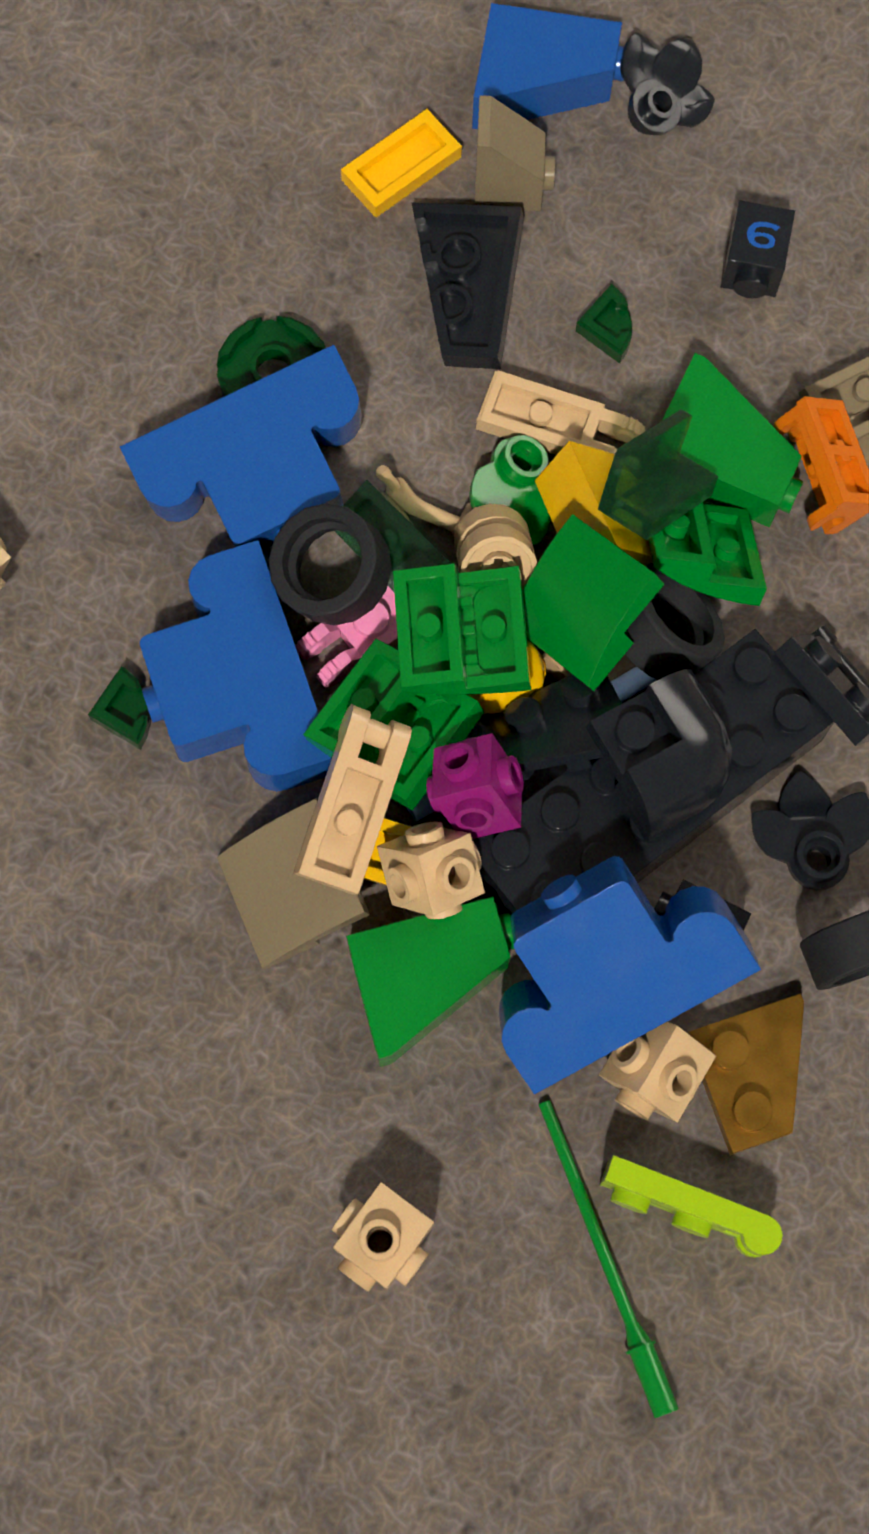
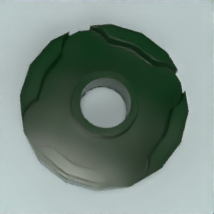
[217,316,326,397]

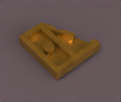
[687,993,804,1155]

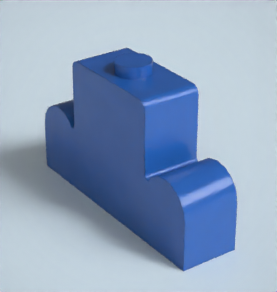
[120,345,362,550]
[140,540,332,791]
[499,856,761,1095]

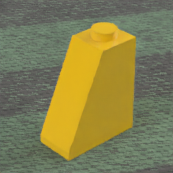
[535,441,653,566]

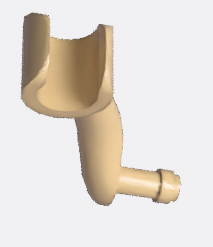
[376,465,473,538]

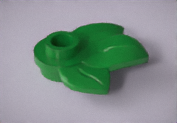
[469,435,551,547]

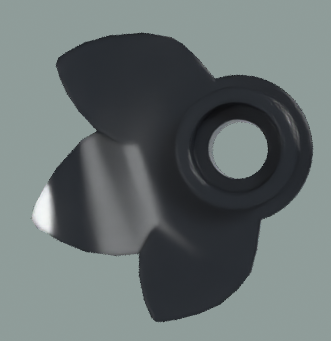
[620,32,715,136]
[751,771,869,890]

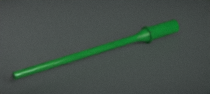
[539,1100,679,1418]

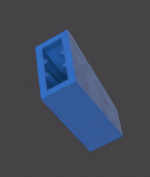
[472,3,624,129]

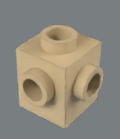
[377,822,485,919]
[599,1022,716,1123]
[332,1182,434,1292]

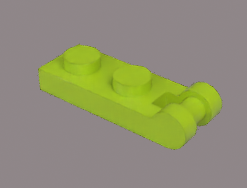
[600,1155,783,1258]

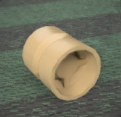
[454,503,537,589]

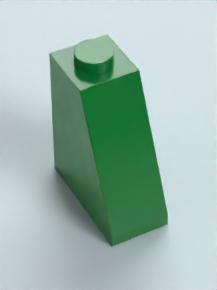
[642,353,804,528]
[346,897,514,1067]

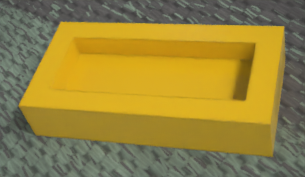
[341,109,462,218]

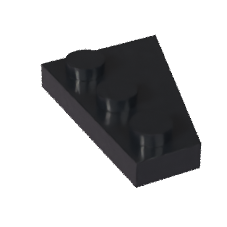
[411,202,524,369]
[465,675,622,781]

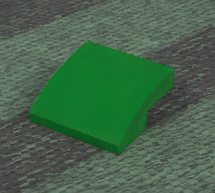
[638,477,767,606]
[523,514,665,691]
[393,563,532,694]
[303,638,484,811]

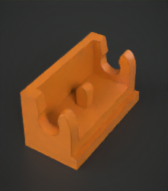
[773,396,869,535]

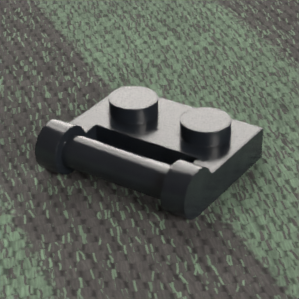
[774,625,869,746]

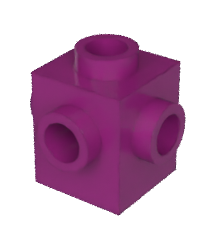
[426,733,524,839]

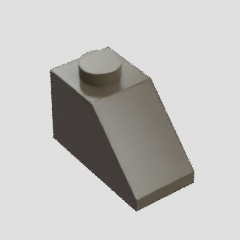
[475,96,555,211]

